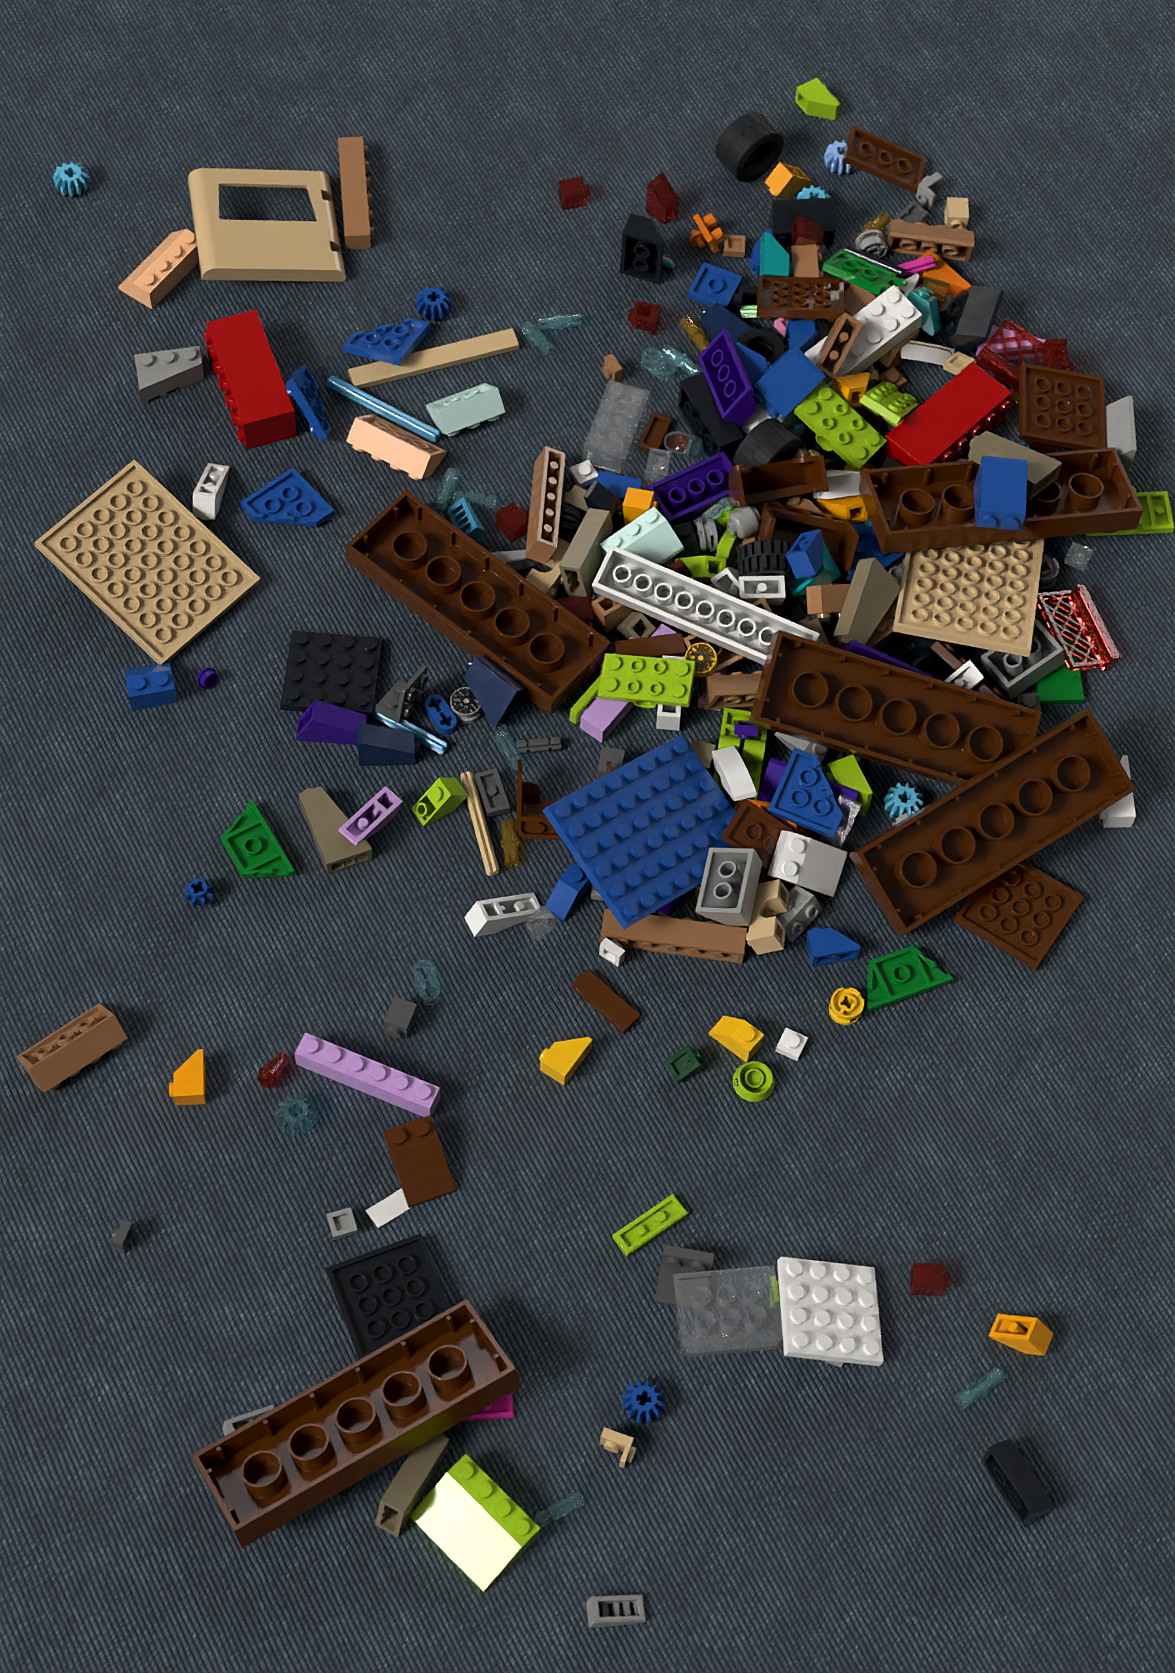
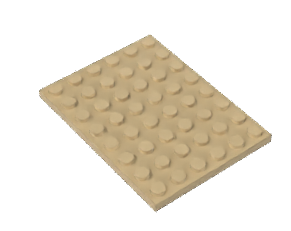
[34,459,260,665]
[893,538,1045,657]

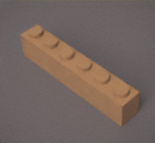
[338,137,375,250]
[525,446,566,564]
[600,909,747,964]

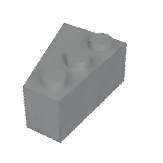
[134,346,204,405]

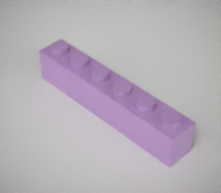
[580,623,684,743]
[295,1033,440,1117]

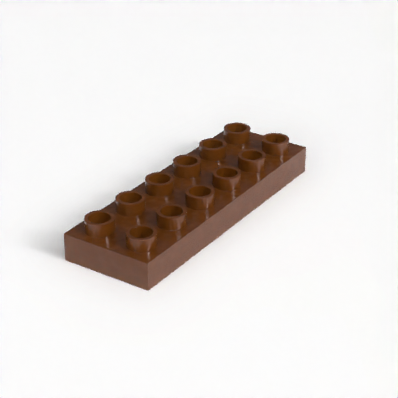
[859,447,1143,554]
[345,490,611,716]
[748,630,1042,787]
[849,709,1136,935]
[191,1299,521,1548]

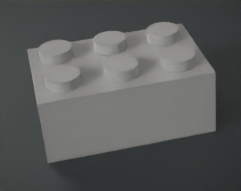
[981,619,1065,700]

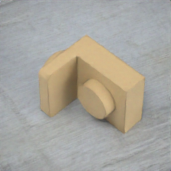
[943,352,977,375]
[600,1427,636,1468]

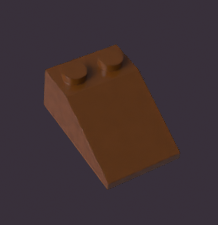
[383,1115,456,1208]

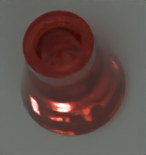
[257,1052,291,1089]

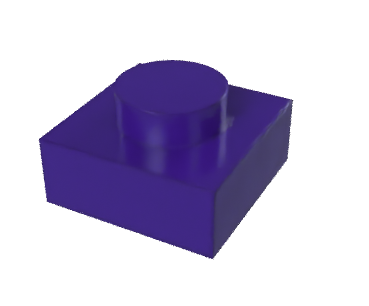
[733,720,758,739]

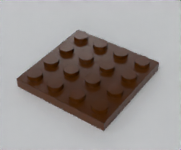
[757,276,844,321]
[1019,363,1106,450]
[954,861,1084,971]

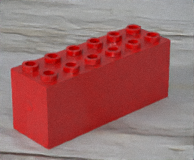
[203,309,297,450]
[880,362,1012,466]

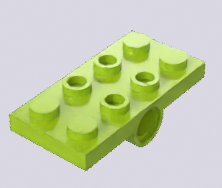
[793,381,887,471]
[859,382,919,427]
[1086,486,1174,536]
[598,653,696,708]
[713,707,768,799]

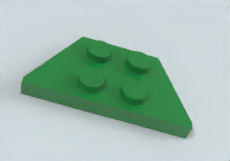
[220,800,295,878]
[866,945,953,1013]

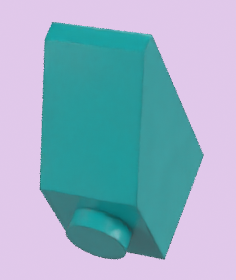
[760,232,792,277]

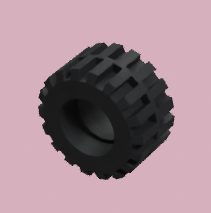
[735,327,788,385]
[738,540,794,581]

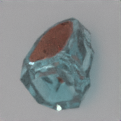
[664,431,703,460]

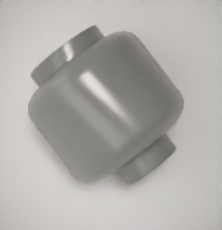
[727,505,761,539]

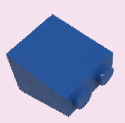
[752,345,826,421]
[973,456,1028,531]

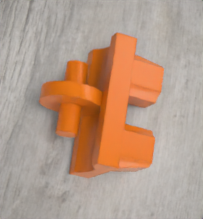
[689,213,726,254]

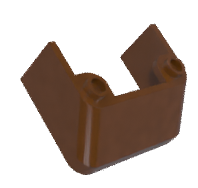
[729,452,829,507]
[758,502,859,571]
[516,759,612,839]

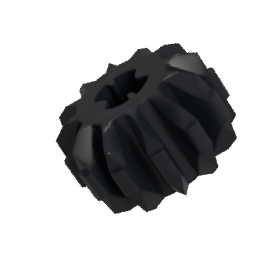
[558,505,581,543]

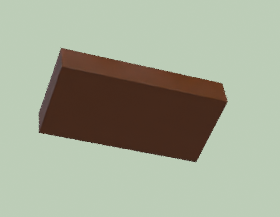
[637,412,673,456]

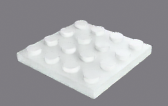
[777,1257,883,1366]

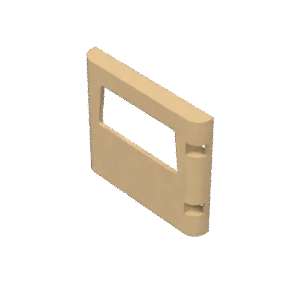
[188,168,346,282]

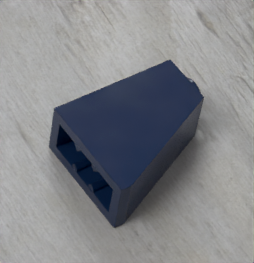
[701,302,752,343]
[464,655,527,728]
[358,723,420,766]

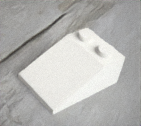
[767,830,848,897]

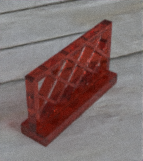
[976,318,1077,391]
[1037,584,1121,671]

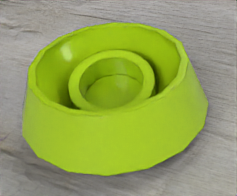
[716,529,740,565]
[733,1061,775,1102]

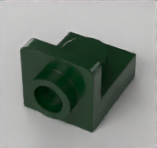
[664,1045,707,1083]

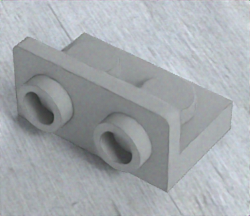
[775,885,822,942]

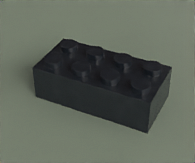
[678,372,745,465]

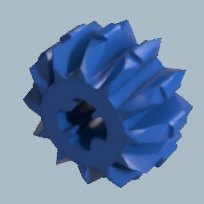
[416,284,452,322]
[621,1379,665,1424]

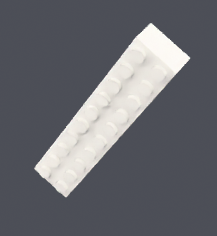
[736,285,922,437]
[592,545,821,665]

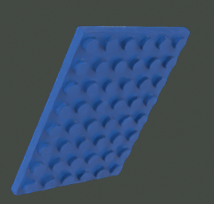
[543,734,736,930]

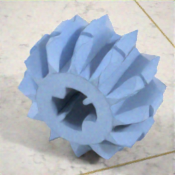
[824,139,856,175]

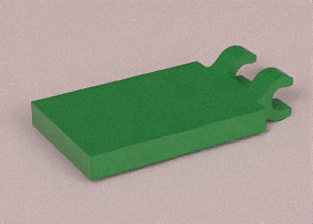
[822,249,908,296]
[1035,624,1084,705]

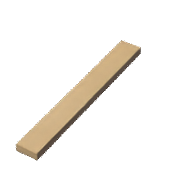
[348,328,519,389]

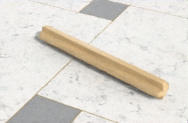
[460,771,499,876]

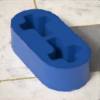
[425,694,457,735]

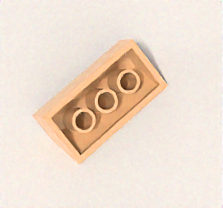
[118,229,199,309]
[346,414,447,480]

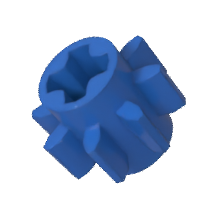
[184,878,214,908]

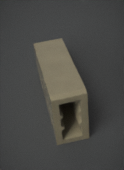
[968,431,1062,500]
[559,508,613,600]
[833,558,901,646]
[298,786,372,875]
[375,1433,450,1537]

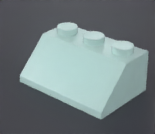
[426,383,505,436]
[600,507,684,565]

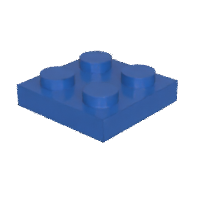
[687,262,743,310]

